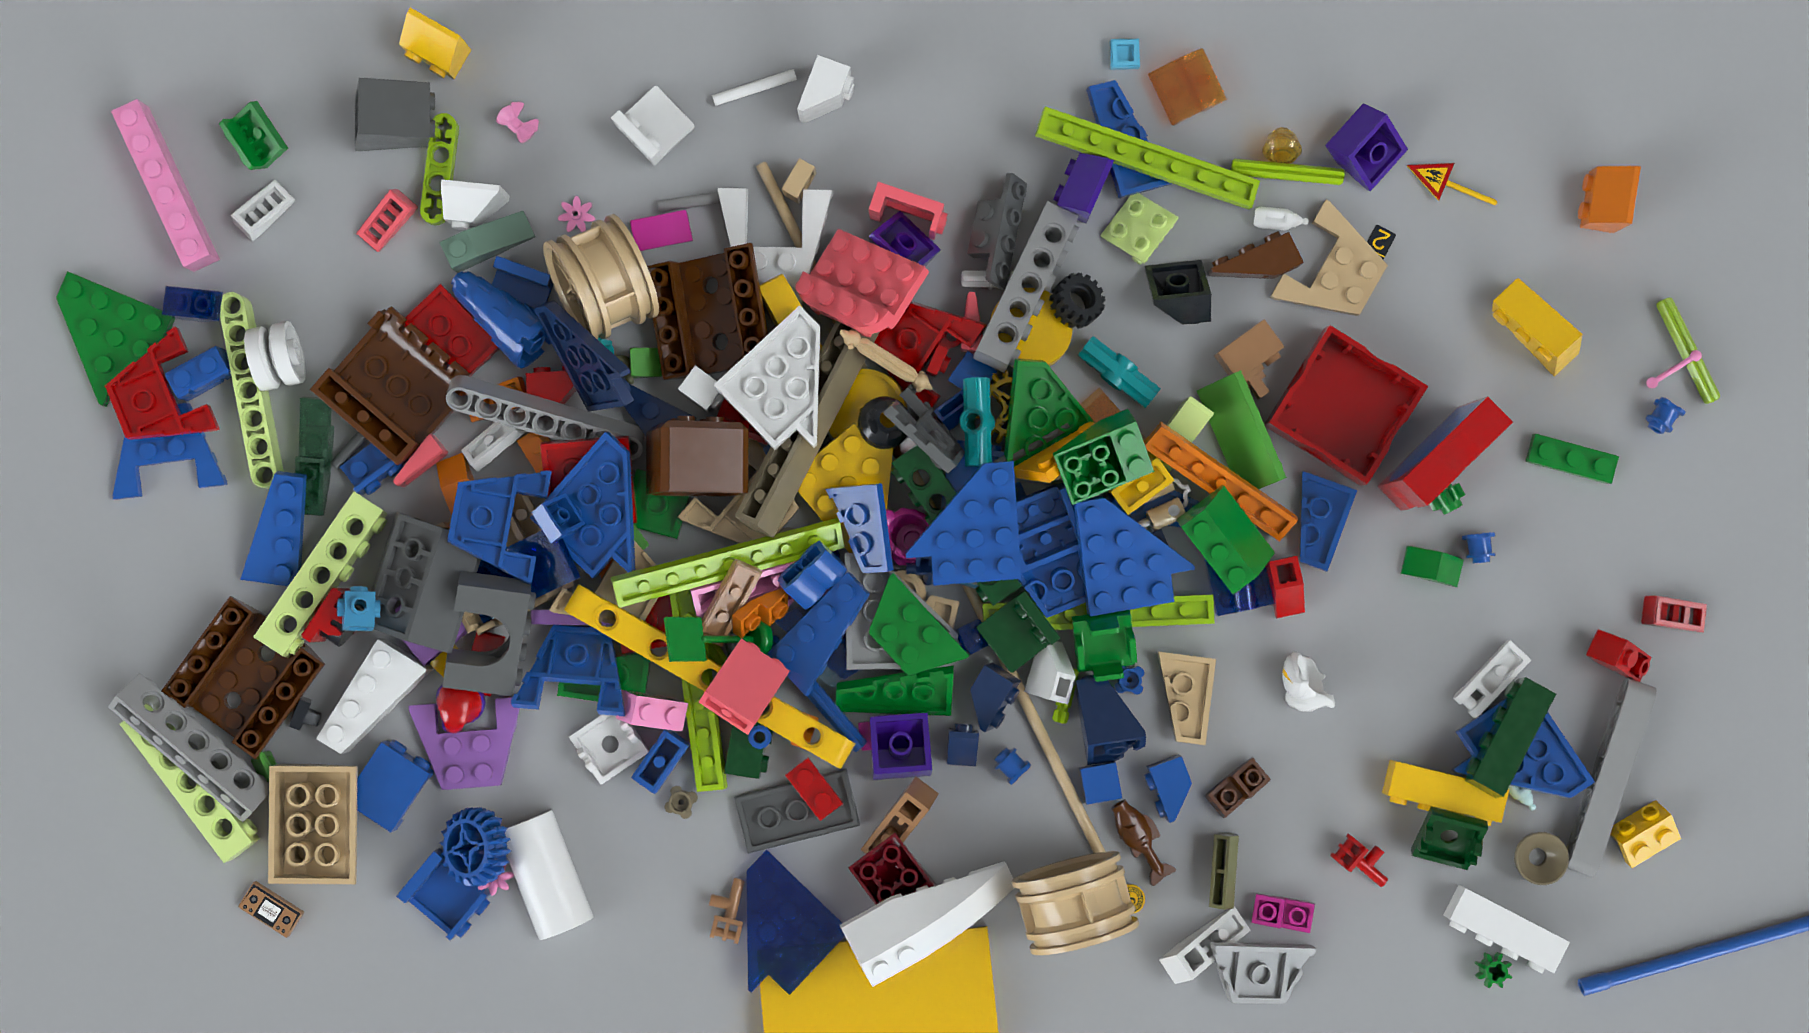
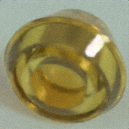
[1262,127,1302,164]

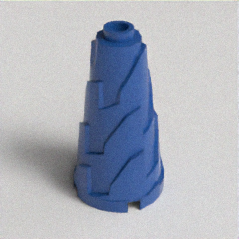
[451,271,551,369]

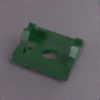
[1411,807,1488,870]

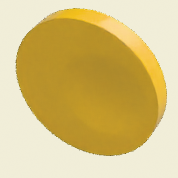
[989,288,1073,367]
[829,369,908,438]

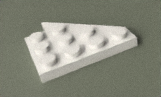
[714,305,820,450]

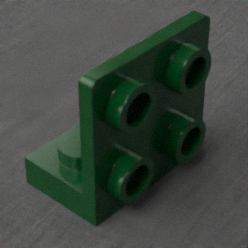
[977,591,1060,673]

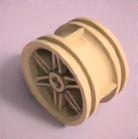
[543,214,659,340]
[1011,851,1139,955]

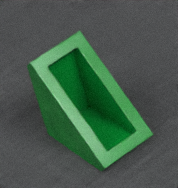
[1400,546,1464,587]

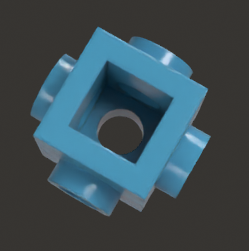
[337,586,381,631]

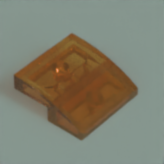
[1148,48,1228,126]

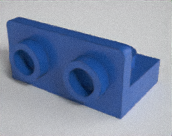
[340,443,408,495]

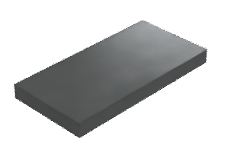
[734,769,860,854]

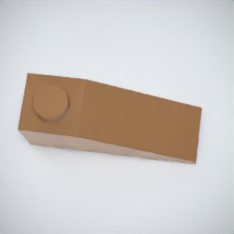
[861,776,939,853]

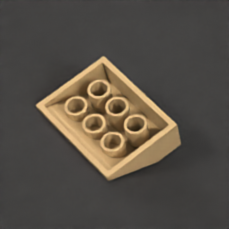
[268,764,358,885]

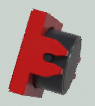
[302,588,363,647]

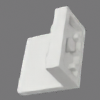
[611,86,695,166]

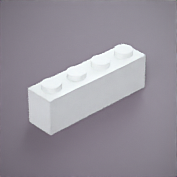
[1443,885,1570,974]

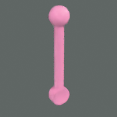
[1646,350,1702,388]

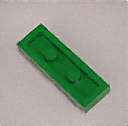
[1525,433,1619,484]

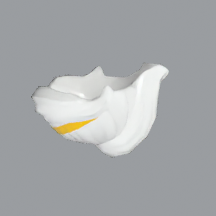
[1282,651,1335,712]

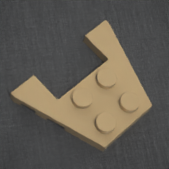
[1270,199,1388,316]
[678,438,799,543]
[549,541,658,624]

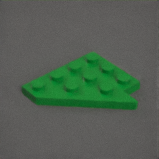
[56,271,176,407]
[1004,359,1095,467]

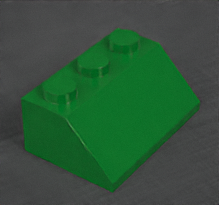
[1176,485,1275,594]

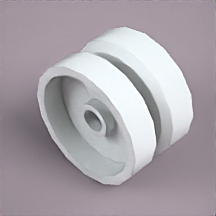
[244,321,306,391]

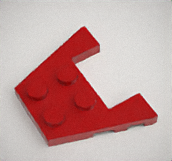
[874,301,987,408]
[105,326,220,440]

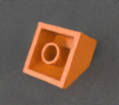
[1578,166,1641,233]

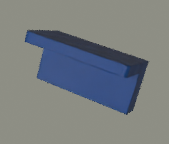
[492,256,553,308]

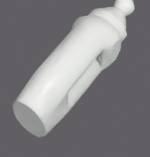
[1253,206,1309,231]

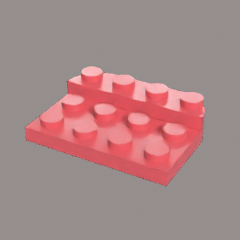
[795,229,929,337]

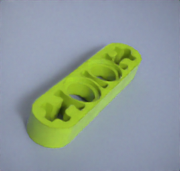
[420,113,459,226]

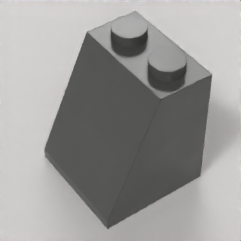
[355,78,435,151]

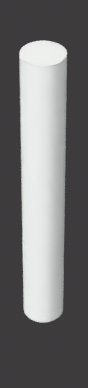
[712,69,797,106]

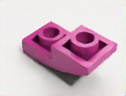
[1251,894,1315,933]

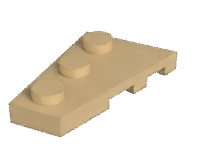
[1158,651,1216,745]

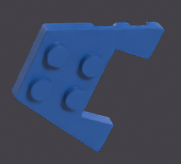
[112,403,228,500]
[447,470,552,584]
[511,625,625,716]

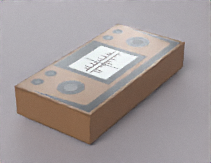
[238,881,304,938]

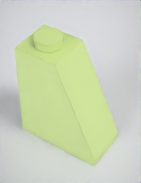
[1159,396,1214,472]

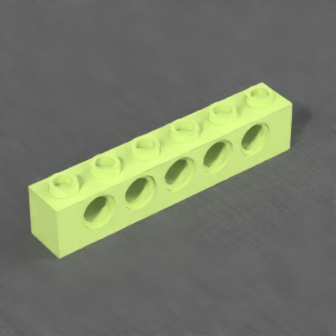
[254,492,387,658]
[120,704,260,863]

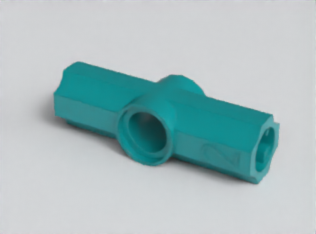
[1077,336,1161,408]
[960,377,995,467]

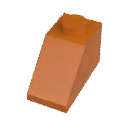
[436,453,474,515]

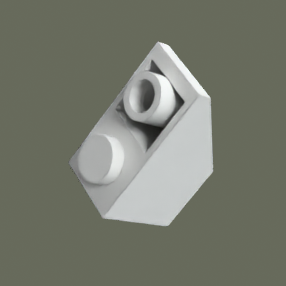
[678,365,724,412]
[1024,641,1076,704]

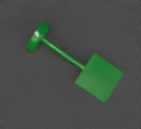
[664,617,773,662]

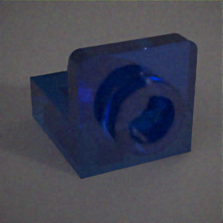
[954,619,989,655]

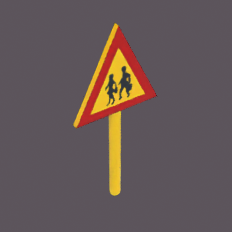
[1407,163,1497,205]

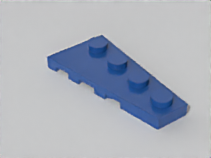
[767,572,870,696]

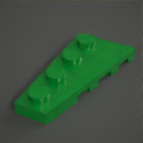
[836,665,954,716]

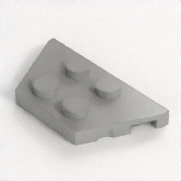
[1210,942,1317,1004]

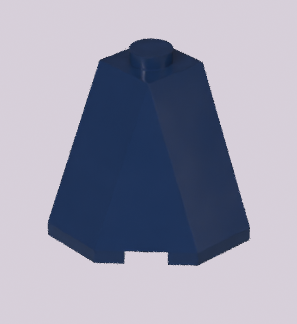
[1076,675,1146,765]

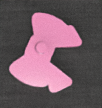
[496,102,539,143]

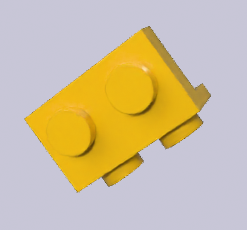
[1610,800,1681,868]

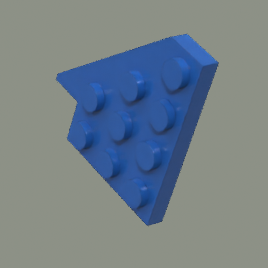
[530,432,636,578]
[906,461,1022,586]
[1452,697,1595,798]

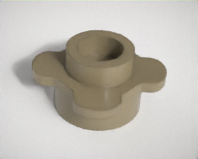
[664,786,698,819]

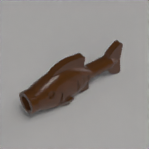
[1111,799,1176,886]

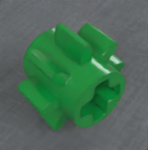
[1429,483,1466,515]
[1475,952,1512,988]

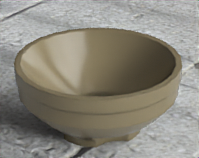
[1514,832,1569,885]

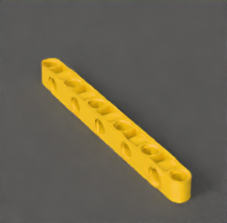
[564,584,856,769]

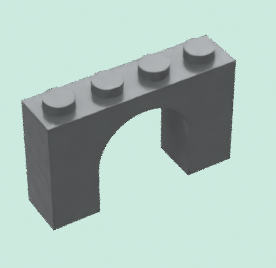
[442,571,536,696]

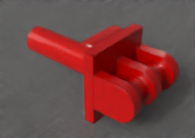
[1330,833,1388,887]

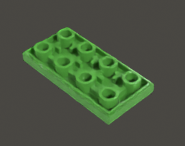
[1196,371,1287,489]

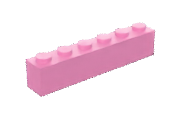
[111,99,220,272]

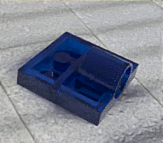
[1204,560,1274,616]

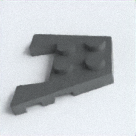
[883,383,965,473]

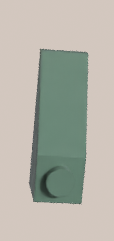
[439,211,536,273]

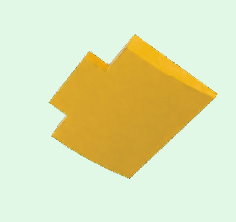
[757,926,999,1033]

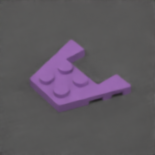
[409,697,520,790]

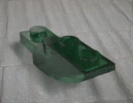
[295,397,334,516]

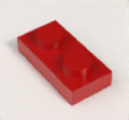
[785,757,843,821]

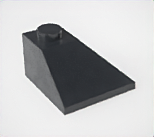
[1145,260,1212,325]

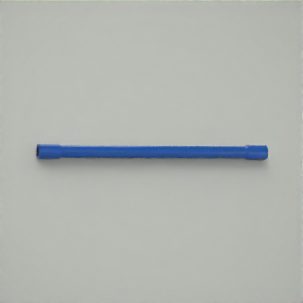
[1578,915,1809,996]

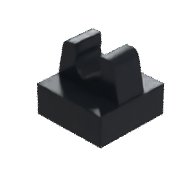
[289,696,322,731]

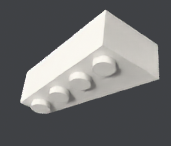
[316,638,434,754]

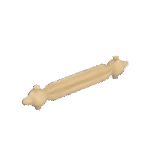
[839,328,933,392]

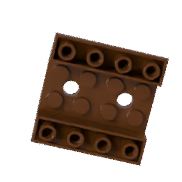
[647,243,768,380]
[161,596,325,759]

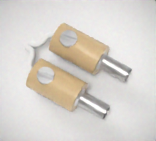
[1137,478,1191,531]

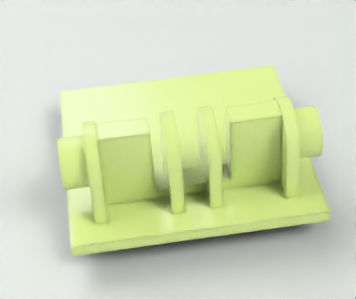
[1100,193,1179,265]

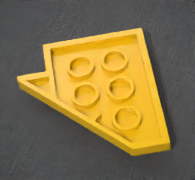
[798,423,893,553]

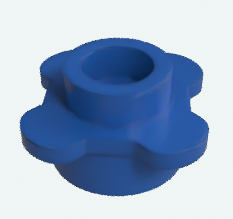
[1115,666,1145,695]

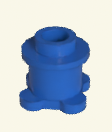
[1646,397,1686,434]
[1462,532,1496,564]
[994,747,1031,785]

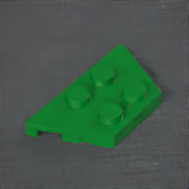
[868,573,969,676]

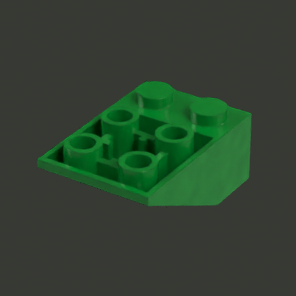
[1053,409,1154,505]

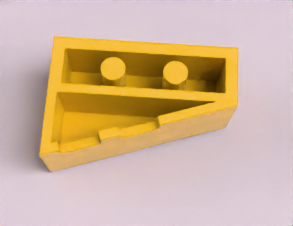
[1492,278,1583,377]

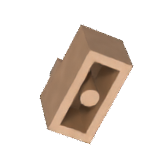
[1214,319,1285,400]

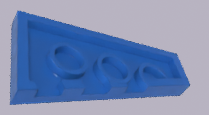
[1086,80,1172,198]
[240,471,307,586]

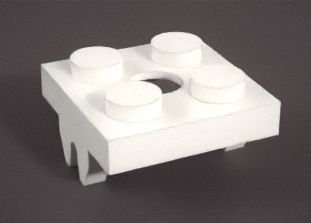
[569,715,649,785]

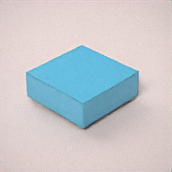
[1110,39,1140,70]

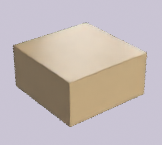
[781,158,816,204]

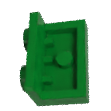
[219,101,288,170]

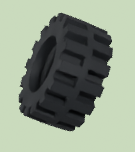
[1049,272,1106,329]

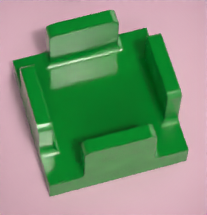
[1072,610,1137,682]

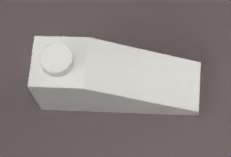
[1159,906,1251,984]

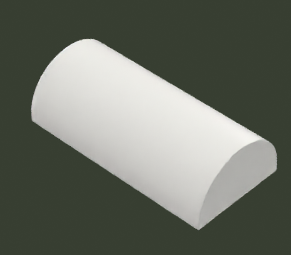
[505,810,594,940]

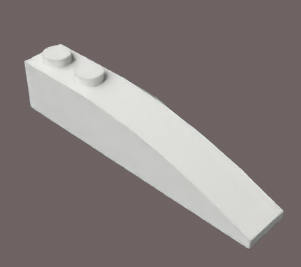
[839,861,1014,987]

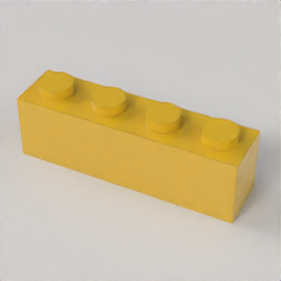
[1382,759,1509,826]

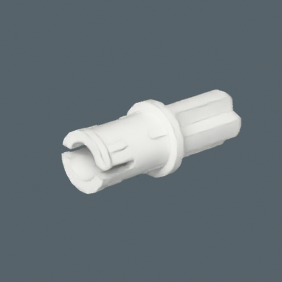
[961,270,1014,291]

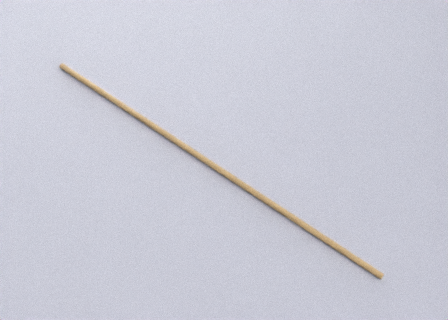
[756,162,1105,853]

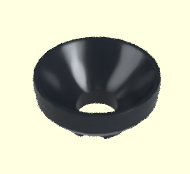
[858,396,909,449]

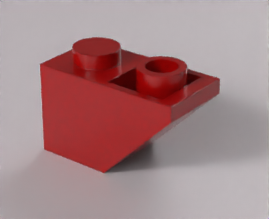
[525,366,577,404]
[1265,556,1305,619]
[1586,629,1652,682]

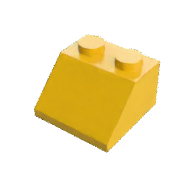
[399,7,471,79]

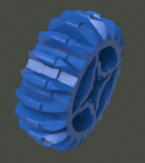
[439,807,511,887]

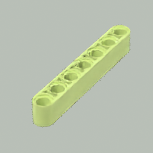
[218,292,284,489]

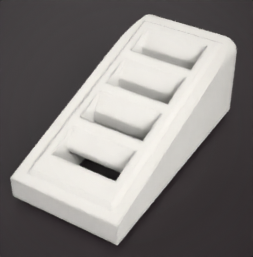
[231,180,295,242]

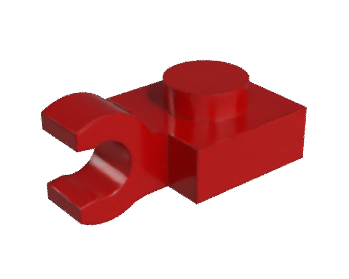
[926,332,961,378]

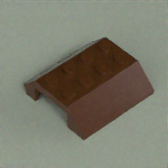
[309,306,470,465]

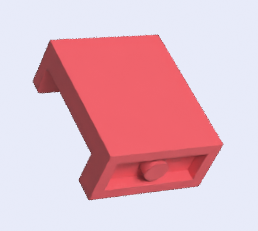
[869,182,948,240]
[699,638,790,735]

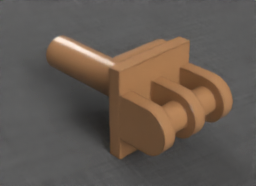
[709,878,745,944]

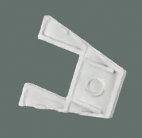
[718,188,833,306]

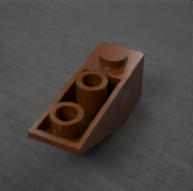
[1207,231,1304,279]

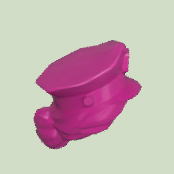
[886,507,929,565]

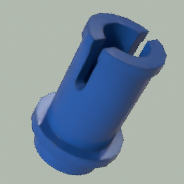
[748,725,772,749]

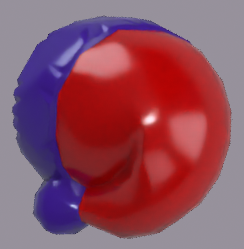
[436,683,486,734]

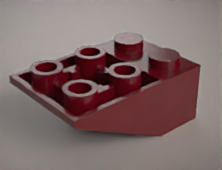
[848,832,937,905]

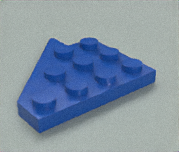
[1074,496,1195,616]

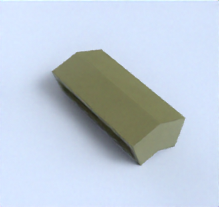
[1209,833,1239,910]

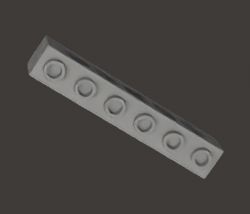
[973,201,1079,373]
[108,673,269,822]

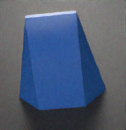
[1016,483,1086,618]

